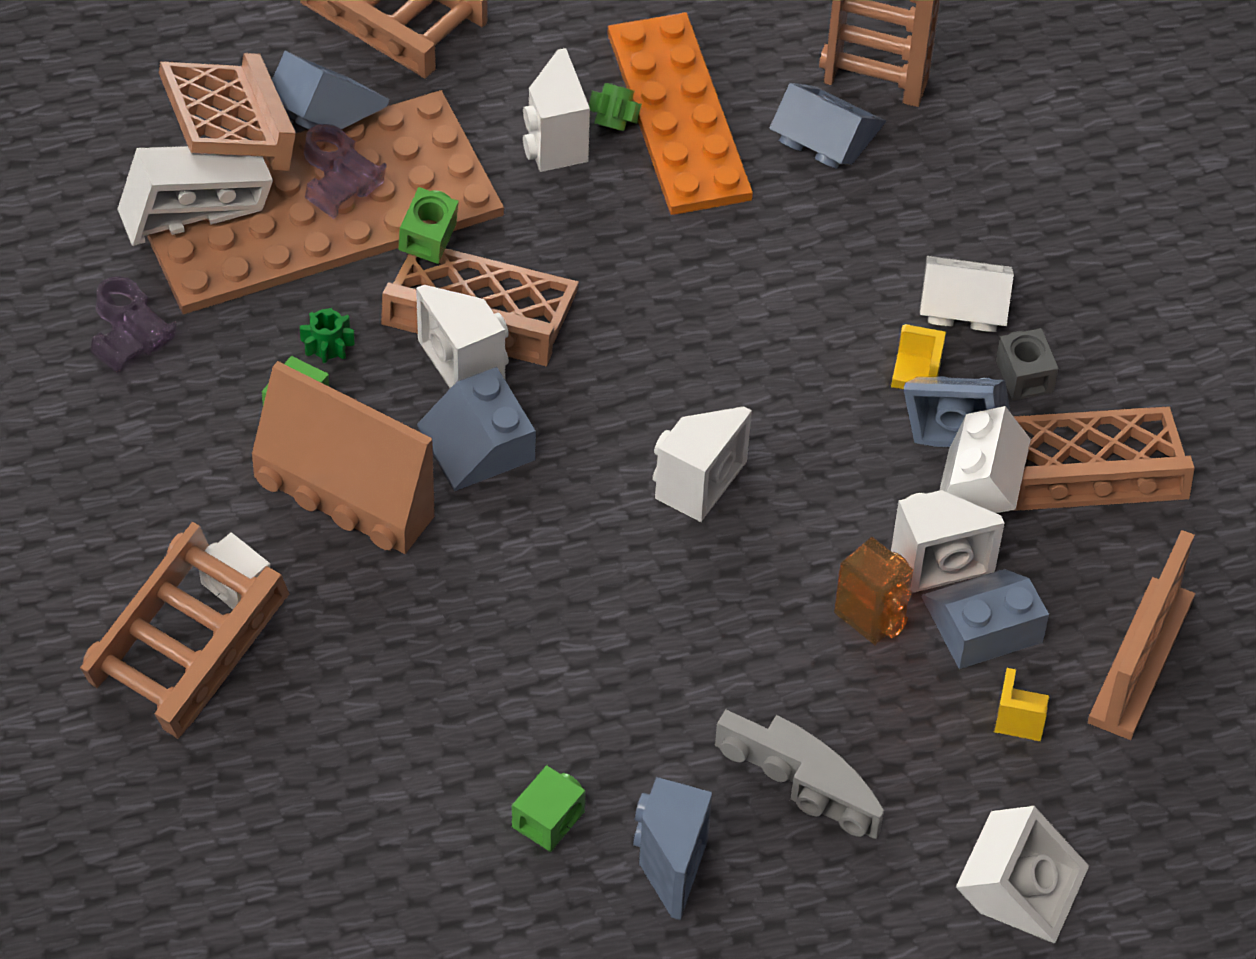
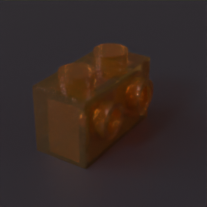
[834,537,913,645]

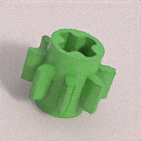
[588,83,642,131]

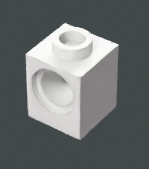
[199,532,270,609]

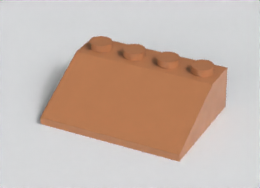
[252,361,435,554]

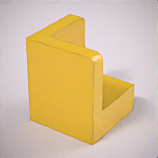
[891,324,946,389]
[994,668,1049,741]

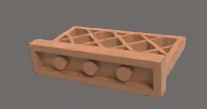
[159,53,296,171]
[381,248,579,366]
[1014,407,1194,511]
[1087,530,1195,740]

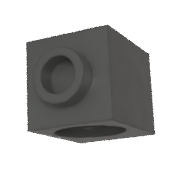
[996,328,1059,401]

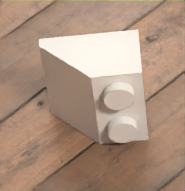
[523,48,590,172]
[920,256,1014,332]
[416,285,509,388]
[939,406,1031,513]
[653,407,752,522]
[891,490,1004,594]
[956,806,1089,943]

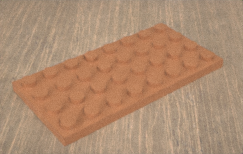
[147,90,504,314]

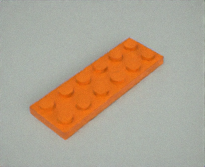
[608,12,753,215]

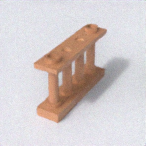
[300,0,487,78]
[819,0,940,107]
[80,522,289,738]

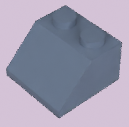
[272,51,390,132]
[769,83,886,168]
[417,367,536,491]
[904,376,1010,447]
[922,569,1049,669]
[633,777,712,920]

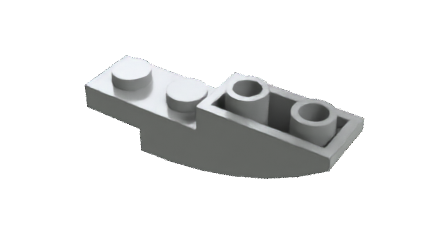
[715,709,884,839]

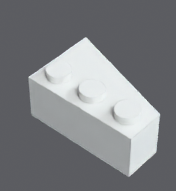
[118,146,273,246]

